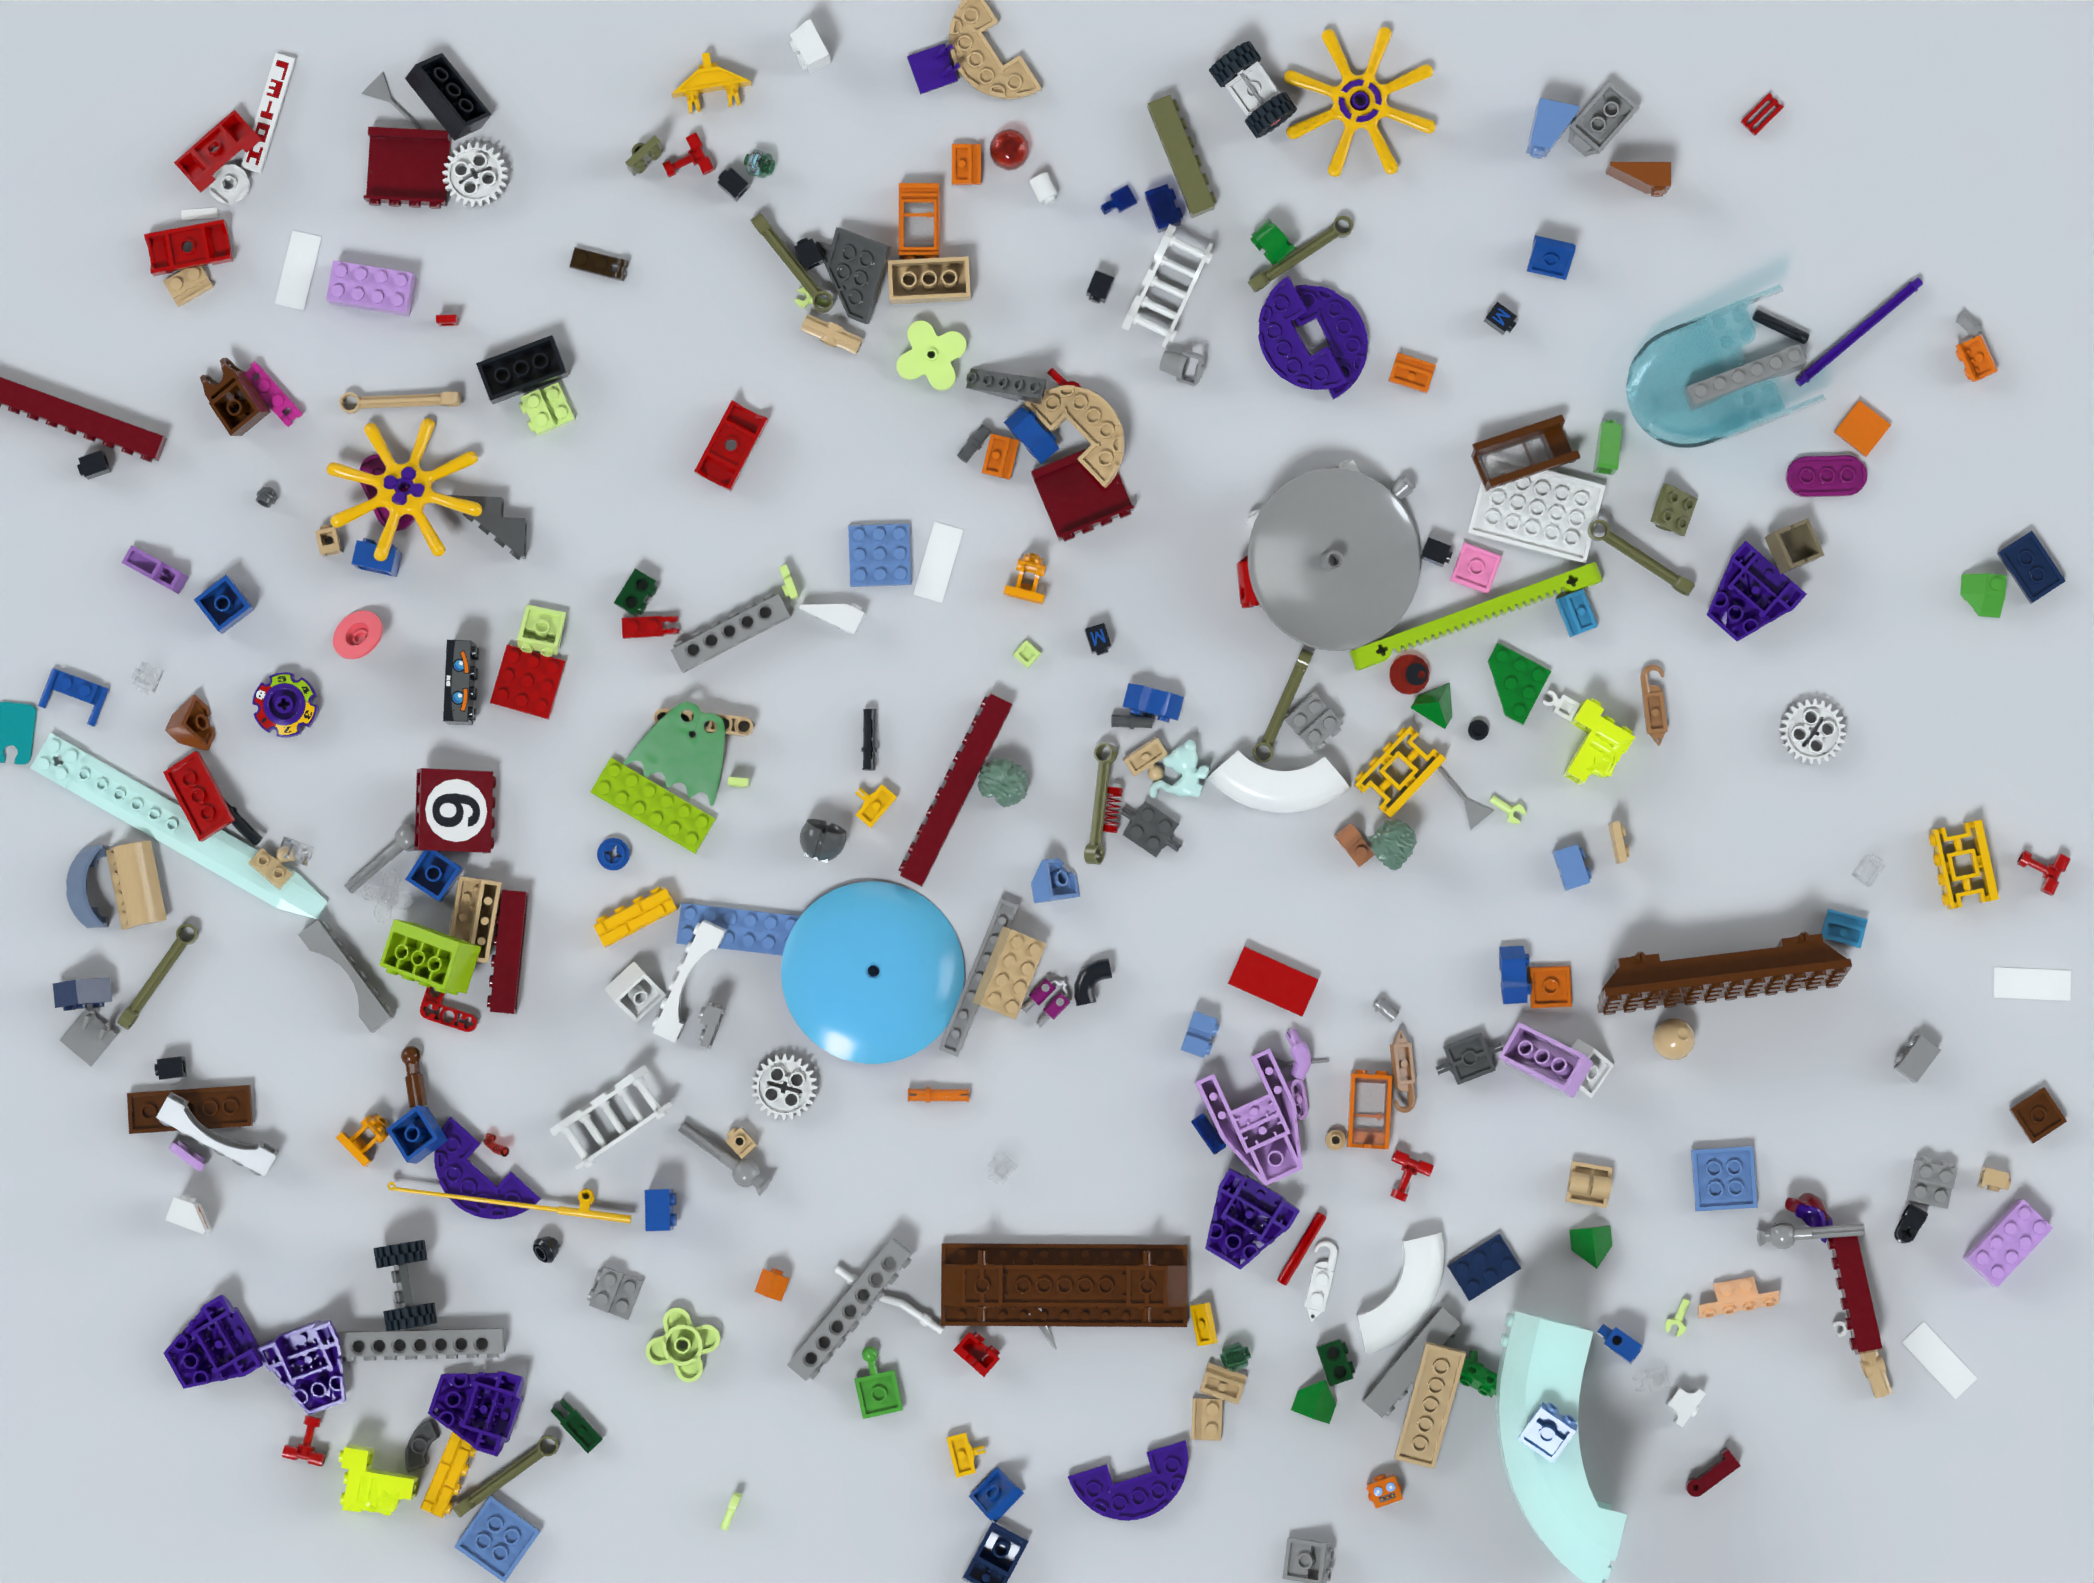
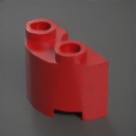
[953,1332,1000,1377]

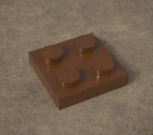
[2009,1087,2067,1144]

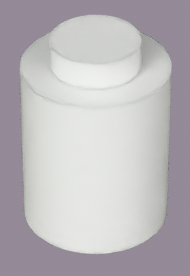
[1029,173,1058,205]

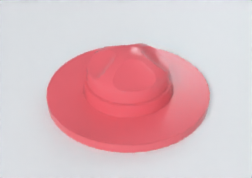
[333,610,383,659]

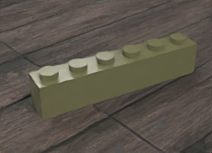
[1147,95,1217,218]

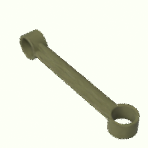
[750,213,834,313]
[1248,216,1353,293]
[1587,520,1695,596]
[1253,648,1313,763]
[1084,743,1118,865]
[117,924,198,1030]
[453,1435,559,1518]

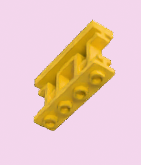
[1354,726,1446,819]
[1928,819,1999,910]

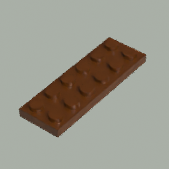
[127,1085,253,1134]

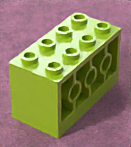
[379,919,481,995]

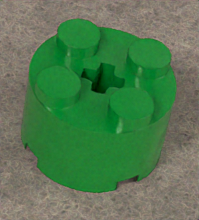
[1250,219,1296,265]

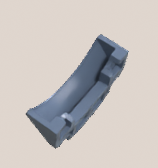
[66,845,108,928]

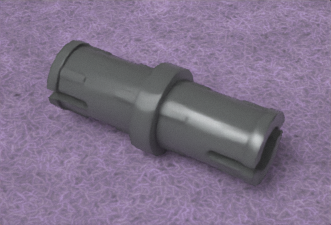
[957,424,992,463]
[1111,713,1153,730]

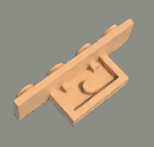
[1698,1276,1780,1318]

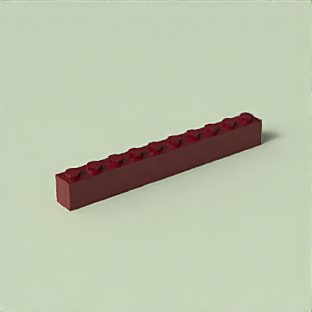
[0,377,167,463]
[898,694,1013,887]

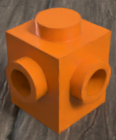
[754,1267,790,1301]

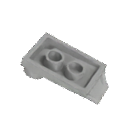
[1568,81,1640,157]

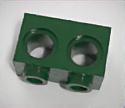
[614,568,658,617]
[1316,1339,1355,1386]

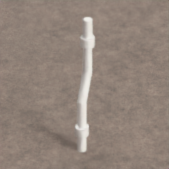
[834,1265,944,1334]

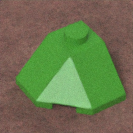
[1960,573,2007,618]

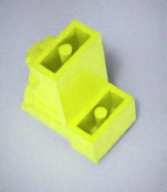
[1563,698,1635,785]
[339,1444,420,1516]

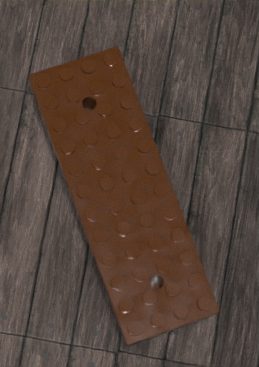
[1597,932,1852,1015]
[941,1243,1187,1327]

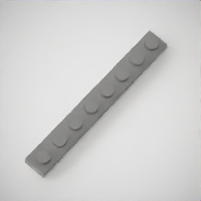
[939,898,1019,1057]

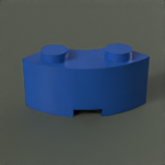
[1004,407,1059,464]
[1122,683,1184,723]
[1499,946,1531,1004]

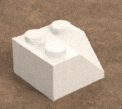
[789,19,831,74]

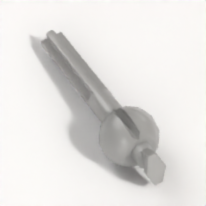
[344,823,415,894]
[678,1121,772,1196]
[1757,1221,1865,1249]

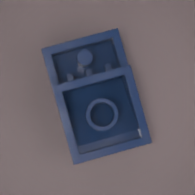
[962,1522,1029,1583]

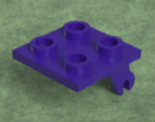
[907,43,961,95]

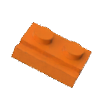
[952,144,981,185]
[1388,353,1436,394]
[982,433,1020,480]

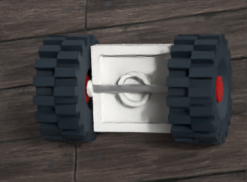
[1209,41,1297,138]

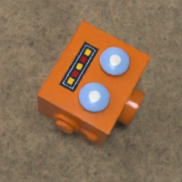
[1366,1474,1403,1509]

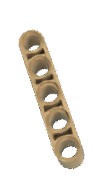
[654,708,754,737]

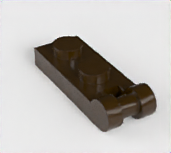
[569,247,629,281]

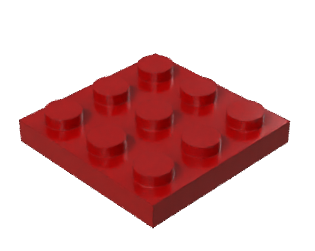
[490,645,566,720]

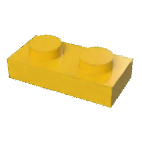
[1190,1302,1218,1346]

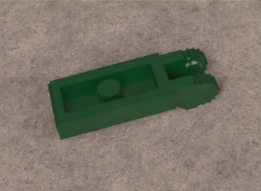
[550,1398,603,1453]

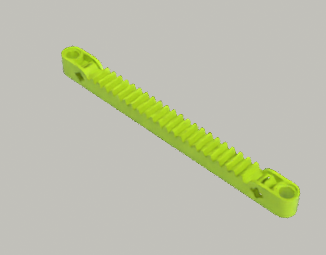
[1349,562,1603,671]

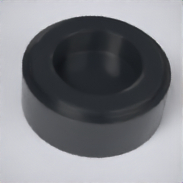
[1468,720,1489,741]

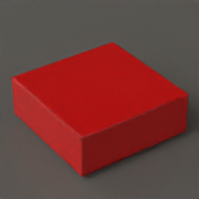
[436,314,459,326]

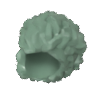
[977,758,1029,808]
[1368,819,1417,871]

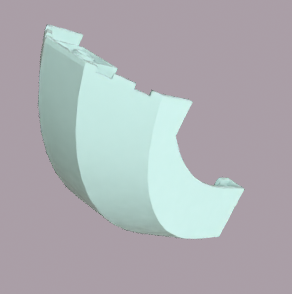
[1495,1310,1627,1583]

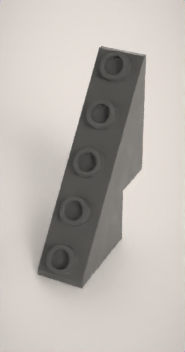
[966,368,1046,405]
[448,495,527,560]

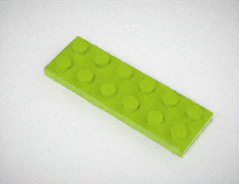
[590,758,716,854]

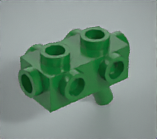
[1459,1350,1497,1398]

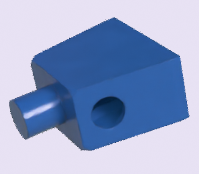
[1596,1324,1643,1364]

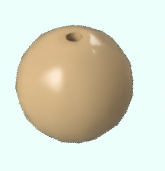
[1653,1018,1695,1060]

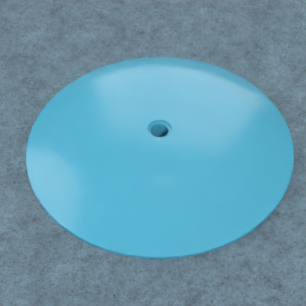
[781,881,964,1064]

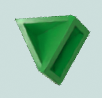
[1411,683,1452,729]
[1569,1225,1612,1269]
[1291,1380,1336,1424]

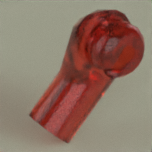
[483,1133,509,1157]

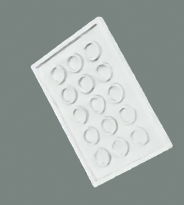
[1467,455,1606,564]

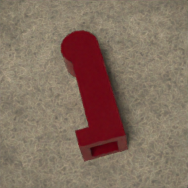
[1685,1448,1741,1497]

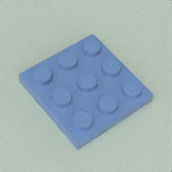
[848,524,911,587]
[1691,1146,1758,1211]
[454,1496,541,1583]

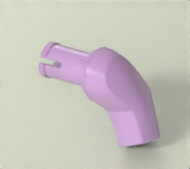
[1285,1029,1311,1080]

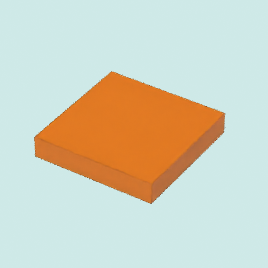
[1834,400,1891,457]
[1529,966,1572,1008]

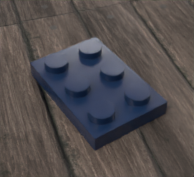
[1997,531,2065,604]
[1447,1234,1521,1301]

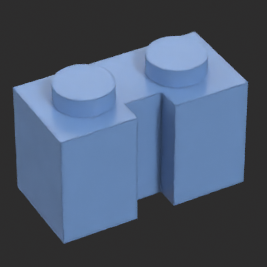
[1552,844,1592,891]
[1181,1011,1220,1058]

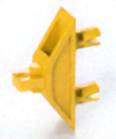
[671,53,752,114]

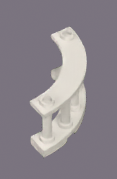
[1121,224,1214,348]
[549,1065,672,1170]

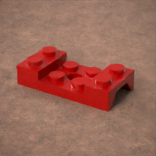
[174,110,261,193]
[144,219,233,276]
[694,400,769,492]

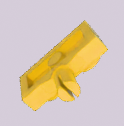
[855,784,897,828]
[946,1432,986,1478]

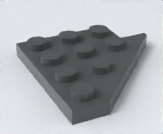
[816,227,891,324]

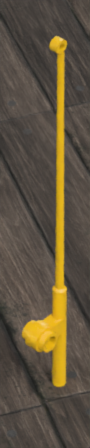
[387,1182,632,1223]

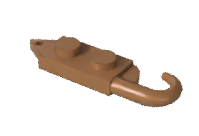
[1640,664,1668,746]
[1390,1030,1416,1113]

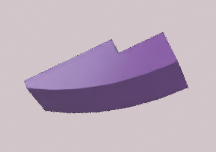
[121,545,188,594]

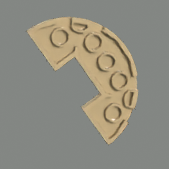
[949,0,1042,99]
[1024,385,1125,488]

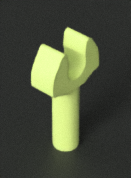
[795,287,831,309]
[1489,795,1526,824]
[1665,1298,1691,1337]
[720,1492,742,1530]

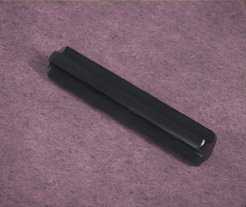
[1752,310,1810,344]

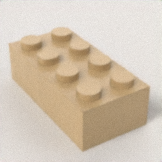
[888,256,971,305]
[972,927,1046,1020]

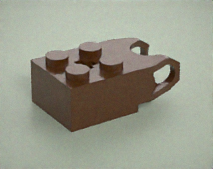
[200,358,271,436]

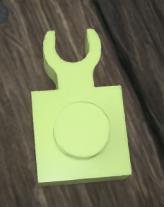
[779,564,799,601]

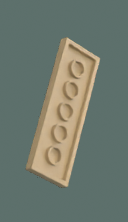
[1394,1341,1466,1469]

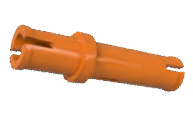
[908,1087,969,1103]

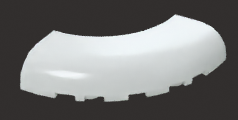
[1207,750,1350,813]
[1356,1232,1445,1355]

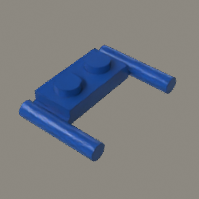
[38,668,109,727]

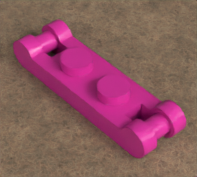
[244,361,303,427]

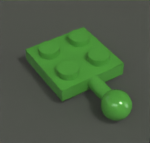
[854,1346,903,1419]

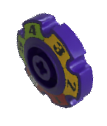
[252,672,319,738]

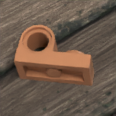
[1334,823,1374,867]

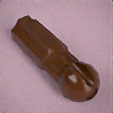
[401,1046,427,1108]

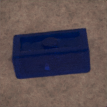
[1191,1113,1226,1154]

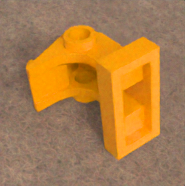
[1004,553,1046,605]
[336,1114,389,1167]

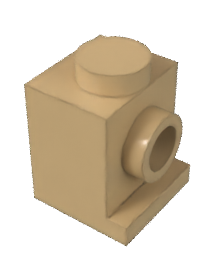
[315,525,343,557]
[726,1127,758,1159]
[1977,1167,2011,1192]

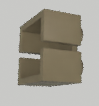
[1764,518,1824,574]

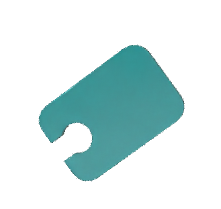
[0,702,37,765]

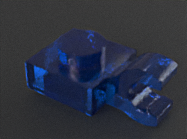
[1100,185,1137,215]

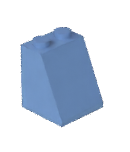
[1526,98,1580,159]

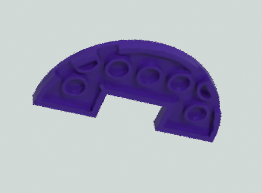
[1258,276,1349,390]
[1295,285,1368,400]
[434,1116,541,1219]
[1068,1440,1188,1521]

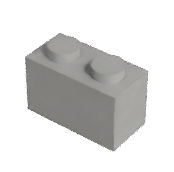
[1894,1035,1941,1083]

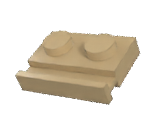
[163,266,214,307]
[1608,821,1630,864]
[1199,1363,1247,1405]
[1191,1398,1223,1441]

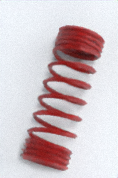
[1103,787,1123,833]

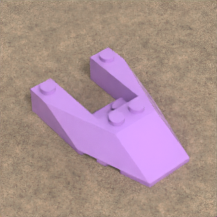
[1195,1048,1303,1186]

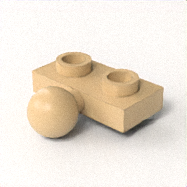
[1123,737,1168,781]
[248,846,293,890]

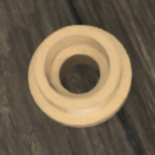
[1325,1130,1346,1150]

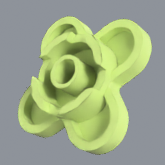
[897,321,966,391]
[646,1307,721,1382]

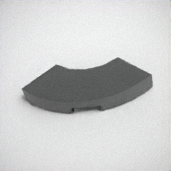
[405,1419,439,1473]

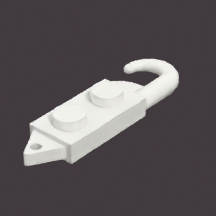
[1304,1241,1338,1322]

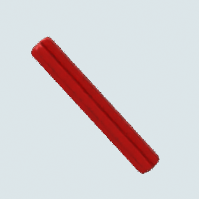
[1277,1212,1326,1286]

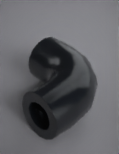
[1074,958,1112,1006]

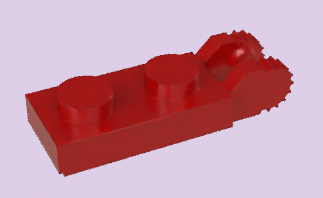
[622,616,679,639]

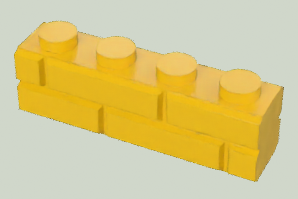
[593,886,678,948]
[420,1432,477,1518]

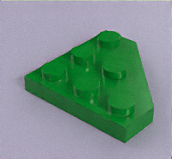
[1487,643,1551,725]

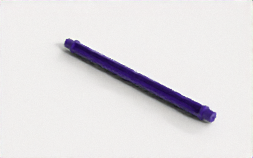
[1795,277,1923,387]

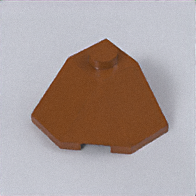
[165,695,215,751]

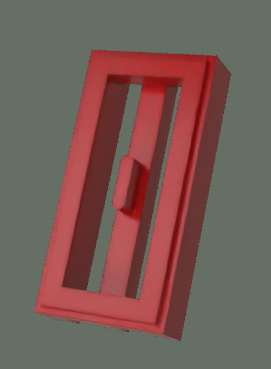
[1741,93,1784,136]

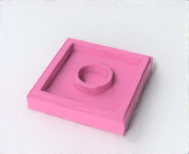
[1450,542,1502,594]

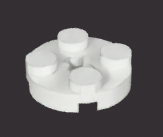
[209,164,250,206]

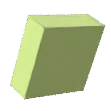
[1013,640,1041,669]
[727,777,750,788]

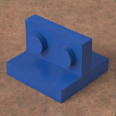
[1527,235,1576,280]
[969,1467,1024,1523]

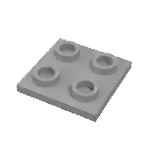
[60,1009,117,1066]

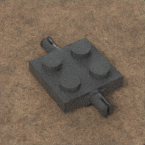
[1120,801,1182,857]
[1435,1032,1503,1085]

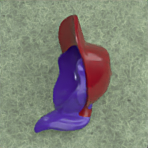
[1785,1193,1833,1243]

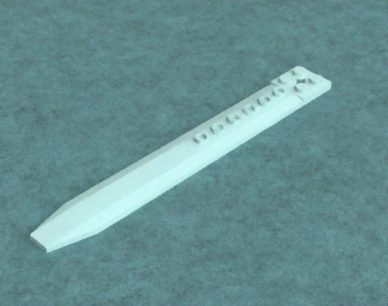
[30,733,328,919]

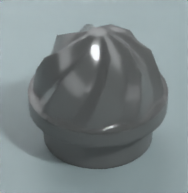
[256,487,276,508]

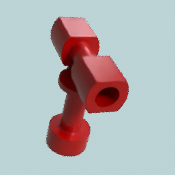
[662,133,714,178]
[2017,850,2071,896]
[1390,1149,1434,1202]
[282,1415,326,1467]

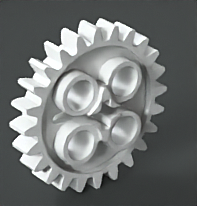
[442,142,508,208]
[1779,699,1846,765]
[751,1054,818,1120]

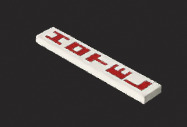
[241,53,296,174]

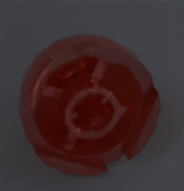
[989,129,1030,171]

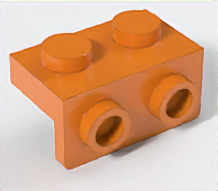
[1955,335,1998,382]

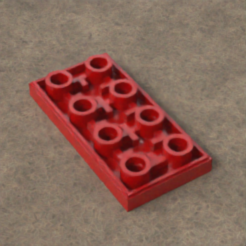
[1228,946,1319,1017]

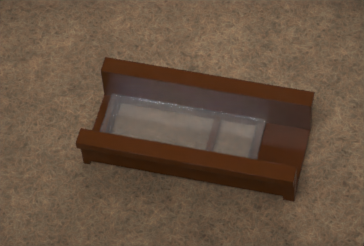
[1471,415,1580,491]

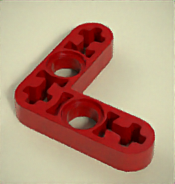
[420,986,478,1032]

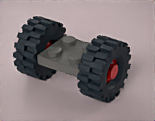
[373,1240,438,1332]

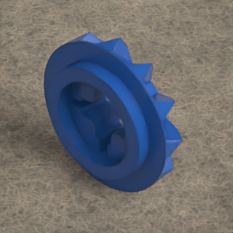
[597,838,630,870]

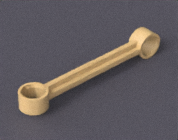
[339,392,461,414]

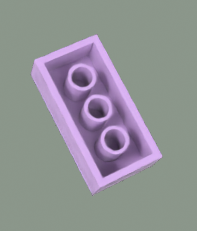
[326,260,416,317]
[1499,1022,1593,1098]
[1963,1199,2053,1287]

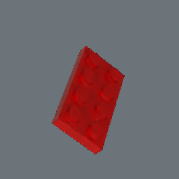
[163,751,235,842]

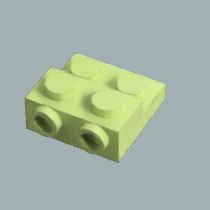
[519,382,575,436]
[517,605,566,657]

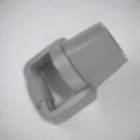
[1160,350,1204,386]

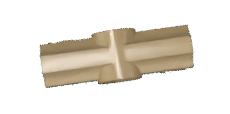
[801,314,863,355]
[1859,1351,1893,1398]

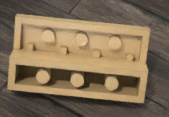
[106,840,167,930]
[449,876,502,963]

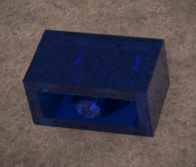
[1144,184,1183,233]

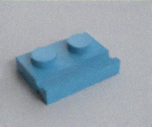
[1555,589,1598,638]
[1821,909,1868,948]

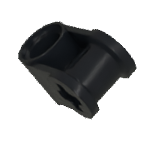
[1894,1203,1928,1243]

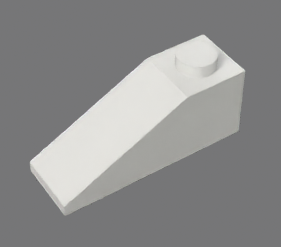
[799,603,865,636]

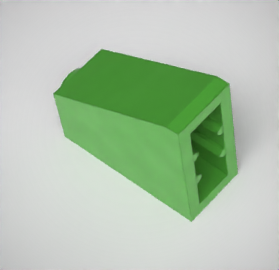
[1593,420,1622,475]

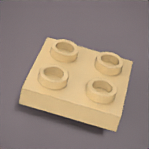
[1565,1161,1613,1208]

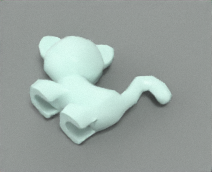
[1150,739,1210,798]

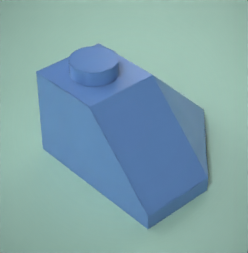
[1031,858,1080,903]

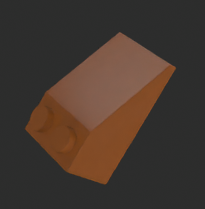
[1605,162,1671,197]

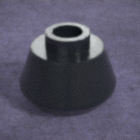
[533,1236,559,1263]

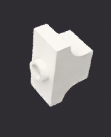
[1665,1387,1706,1428]

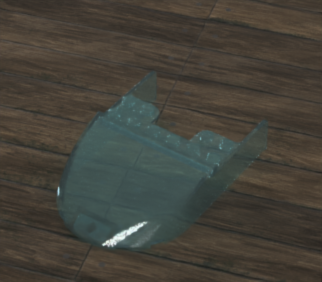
[1626,284,1826,448]

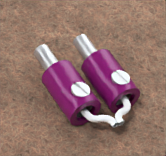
[1021,978,1071,1027]

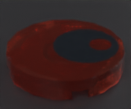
[1389,654,1430,695]

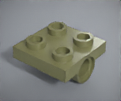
[625,135,663,176]
[1650,483,1698,536]

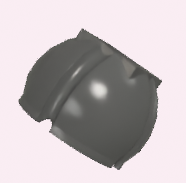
[800,819,846,863]

